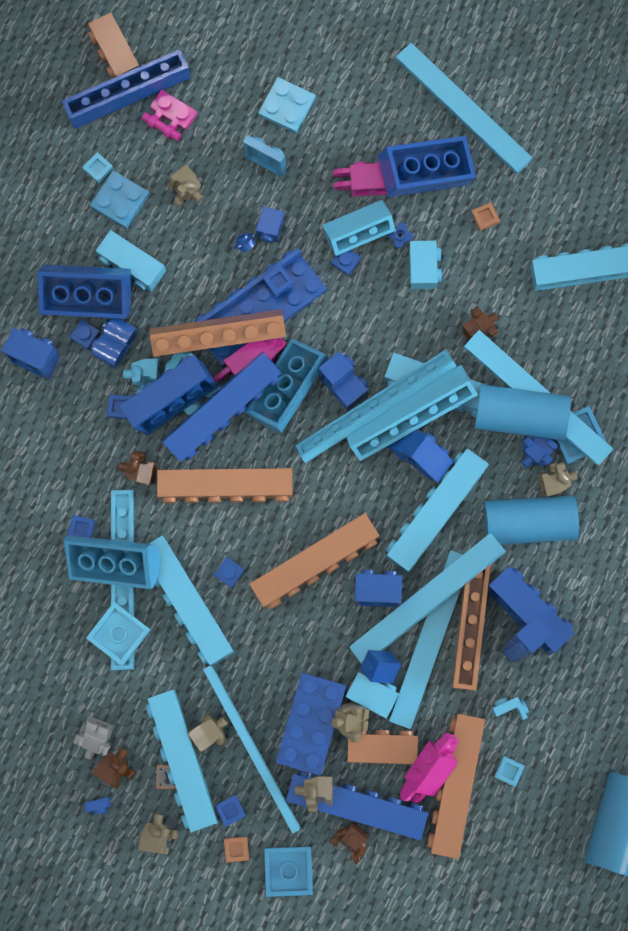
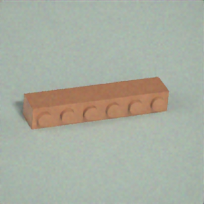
[150,309,286,357]
[157,468,293,504]
[250,513,380,610]
[451,550,491,690]
[427,714,485,859]

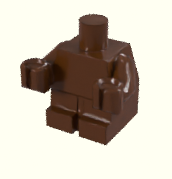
[461,306,499,340]
[118,451,159,485]
[92,747,136,789]
[329,821,370,864]

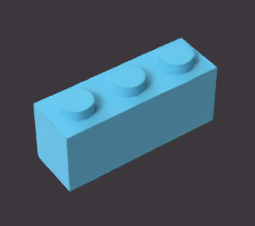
[322,200,395,256]
[96,230,166,292]

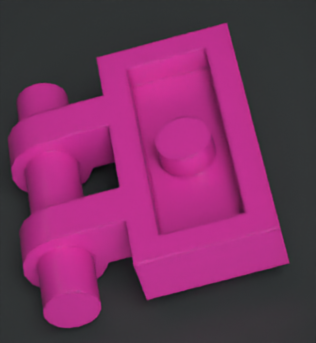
[142,90,198,141]

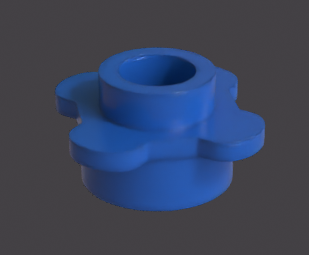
[387,223,413,248]
[234,233,256,252]

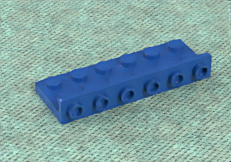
[194,249,327,367]

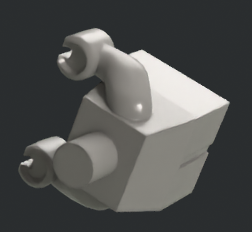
[73,717,114,760]

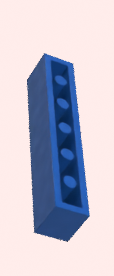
[62,49,191,129]
[163,350,281,462]
[502,616,554,663]
[286,771,428,840]

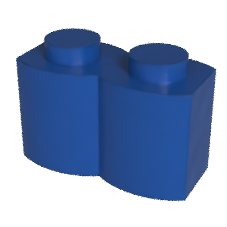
[91,318,138,369]

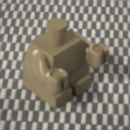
[168,165,203,207]
[536,462,577,496]
[331,702,369,742]
[188,712,229,752]
[295,776,334,813]
[138,814,179,855]

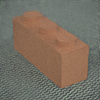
[88,13,139,79]
[348,730,418,764]

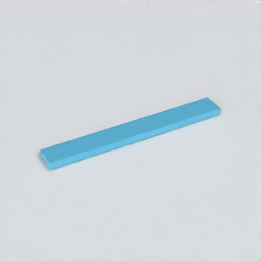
[396,43,533,174]
[464,330,613,466]
[296,350,457,463]
[111,490,134,670]
[350,533,506,664]
[389,550,462,730]
[203,666,301,834]

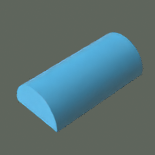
[245,338,329,434]
[475,384,571,441]
[483,495,579,545]
[64,535,160,589]
[584,772,628,876]

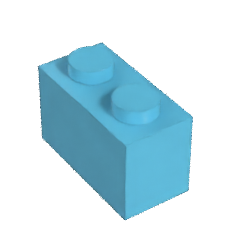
[409,240,442,289]
[346,672,399,719]

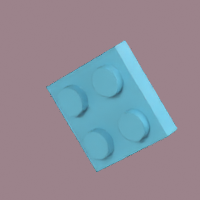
[258,77,316,134]
[86,602,151,666]

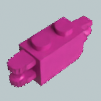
[333,161,387,197]
[214,338,286,382]
[400,733,459,803]

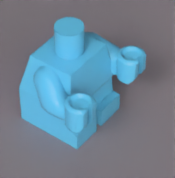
[123,359,161,393]

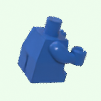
[521,436,558,468]

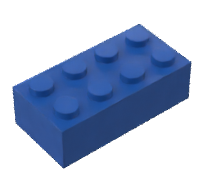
[378,136,476,197]
[38,265,131,319]
[120,355,219,436]
[488,567,575,656]
[276,673,346,776]

